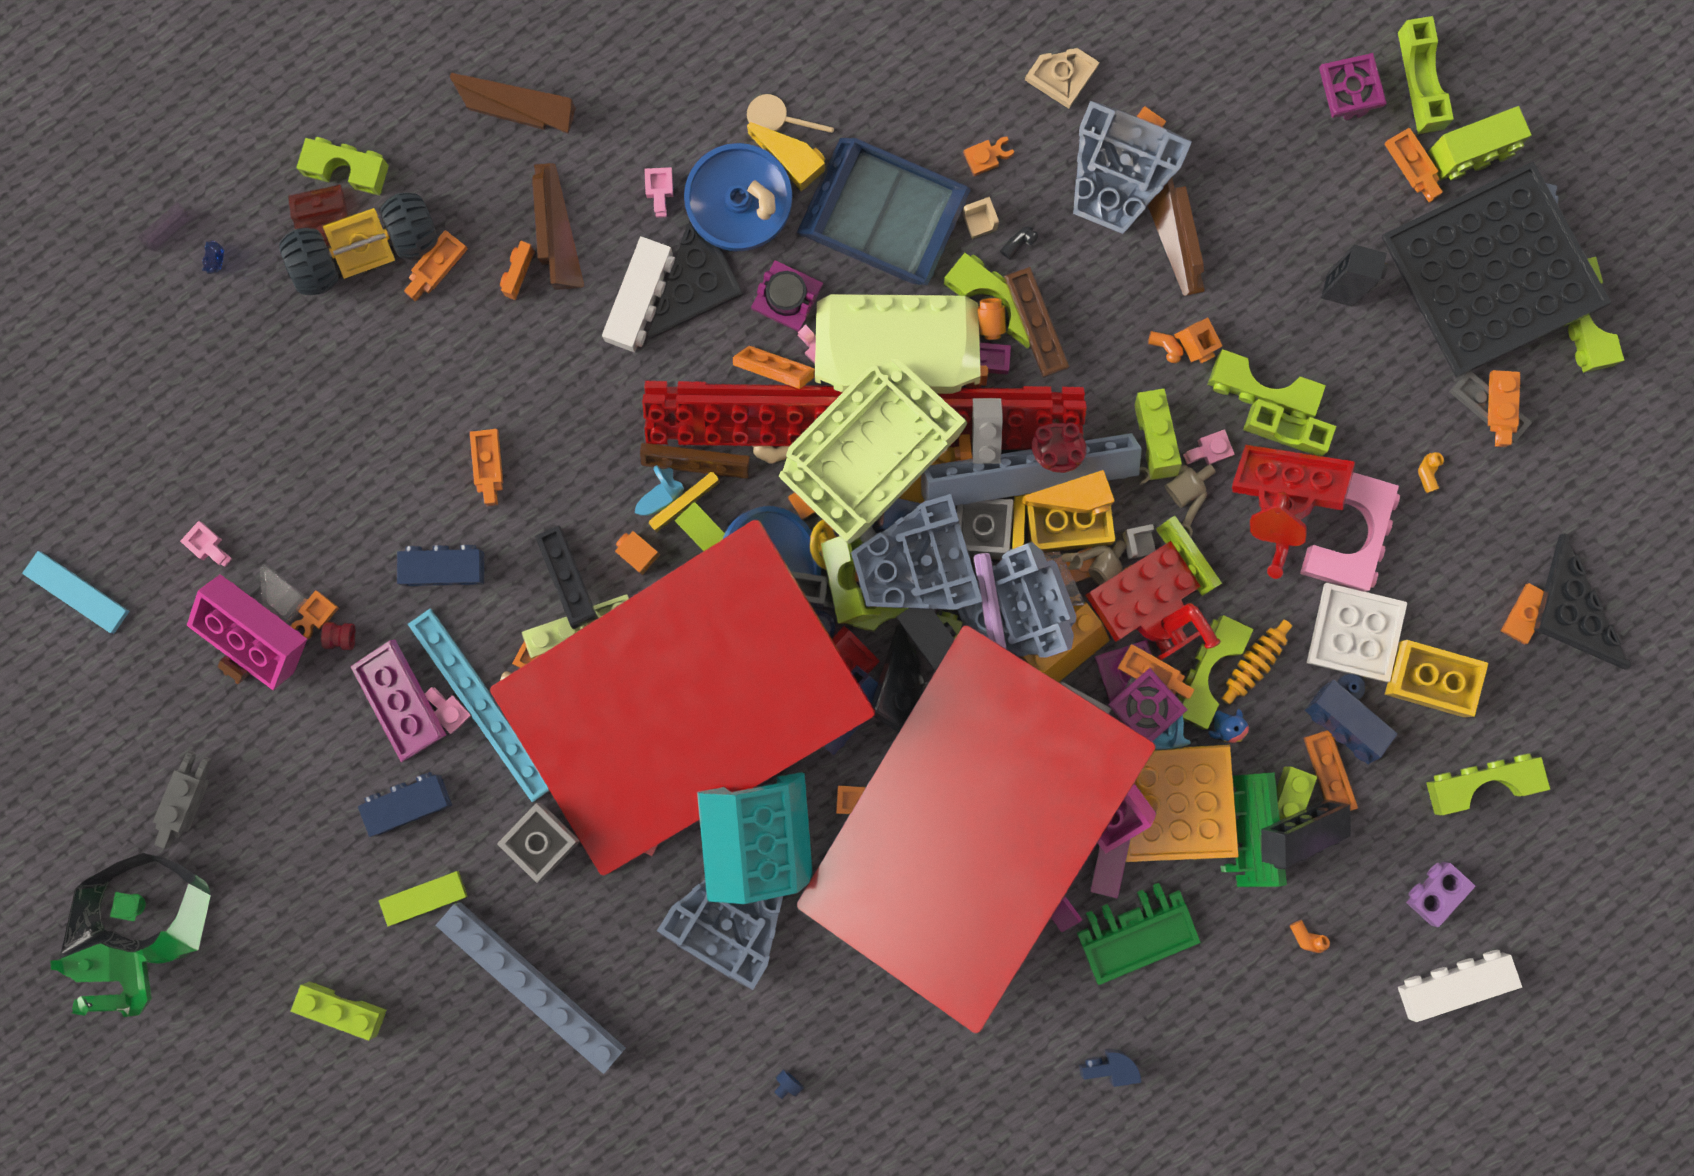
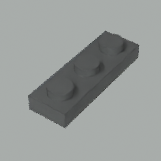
[1449,371,1532,444]

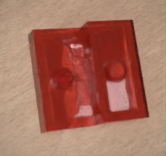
[288,185,348,246]

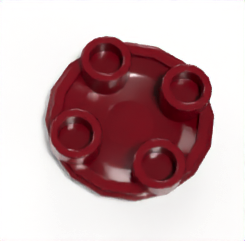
[1032,423,1087,473]

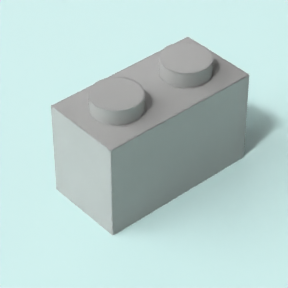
[972,398,1003,464]

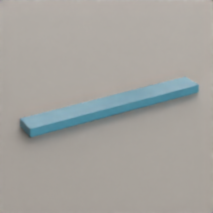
[408,609,550,802]

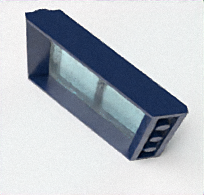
[797,138,971,286]

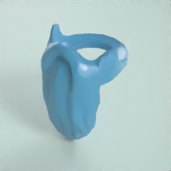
[635,465,684,516]
[1152,715,1191,750]

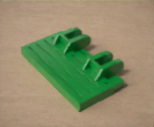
[1220,772,1287,887]
[1077,883,1201,985]

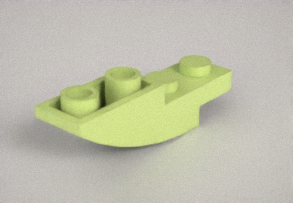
[522,594,629,659]

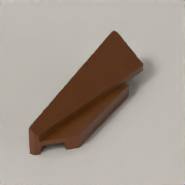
[450,73,576,134]
[532,163,584,290]
[1147,177,1205,296]

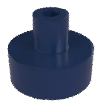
[1337,674,1365,700]
[774,1069,804,1099]

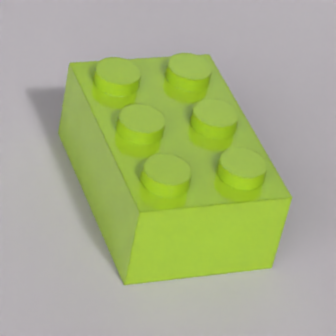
[1428,106,1532,181]

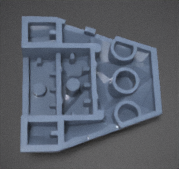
[1073,101,1192,234]
[851,494,983,610]
[957,542,1076,658]
[657,880,783,990]

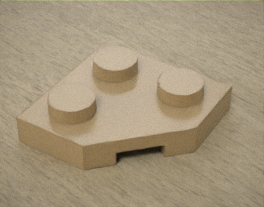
[1025,48,1100,109]

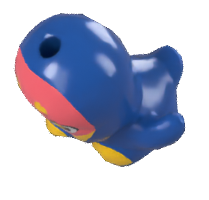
[1208,709,1249,743]

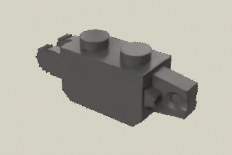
[153,750,212,849]

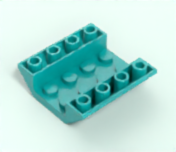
[697,772,813,904]

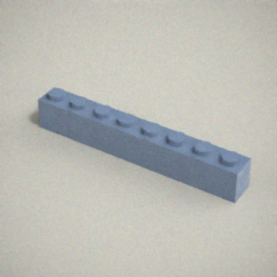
[921,433,1142,506]
[435,902,626,1074]

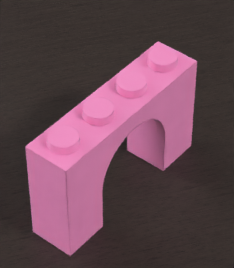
[1300,473,1400,592]

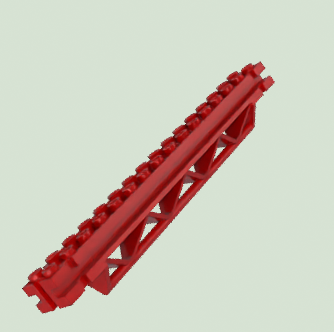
[642,381,1086,450]

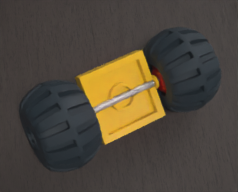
[279,192,438,296]

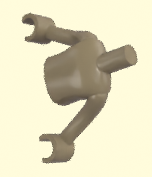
[1139,464,1216,537]
[1062,540,1126,586]

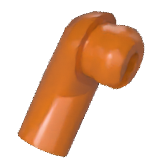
[1148,331,1183,363]
[1290,920,1330,953]

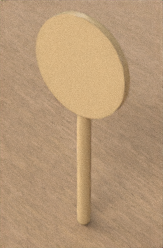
[747,94,834,133]

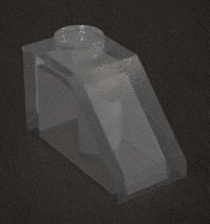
[260,564,309,626]

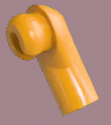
[1418,452,1444,493]

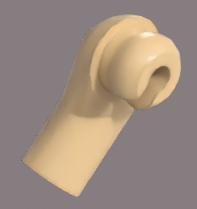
[747,180,776,220]
[753,446,790,464]

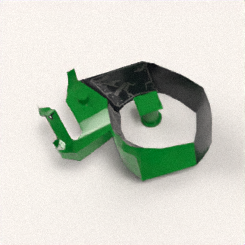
[50,853,211,1017]

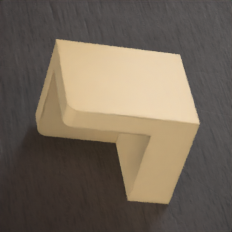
[963,197,999,239]

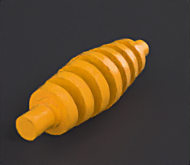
[1221,620,1292,705]

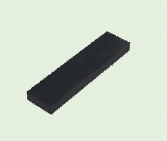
[535,525,598,630]

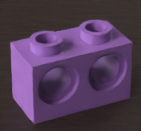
[1406,862,1475,927]

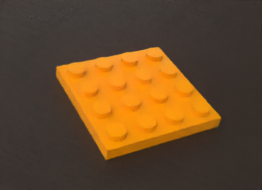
[1126,745,1238,862]

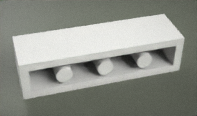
[602,236,675,352]
[1398,950,1522,1022]

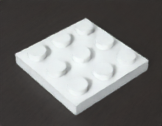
[1307,583,1407,682]

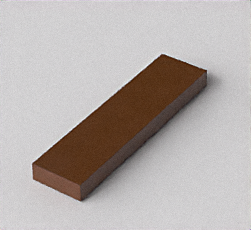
[1004,267,1069,378]
[640,443,750,479]

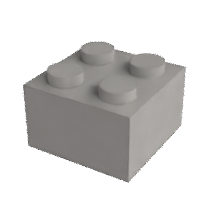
[957,499,1014,560]
[497,803,580,883]

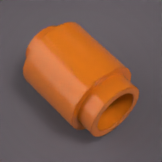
[978,298,1006,340]

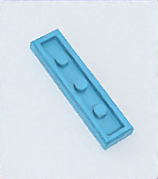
[22,551,130,634]

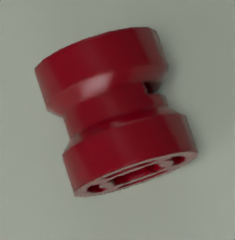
[321,622,356,651]

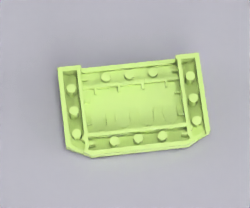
[815,294,981,394]
[779,357,967,544]

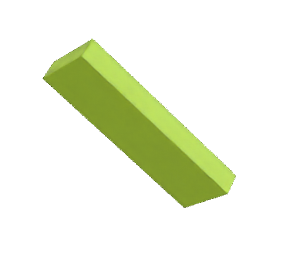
[1156,516,1222,596]
[379,871,468,927]

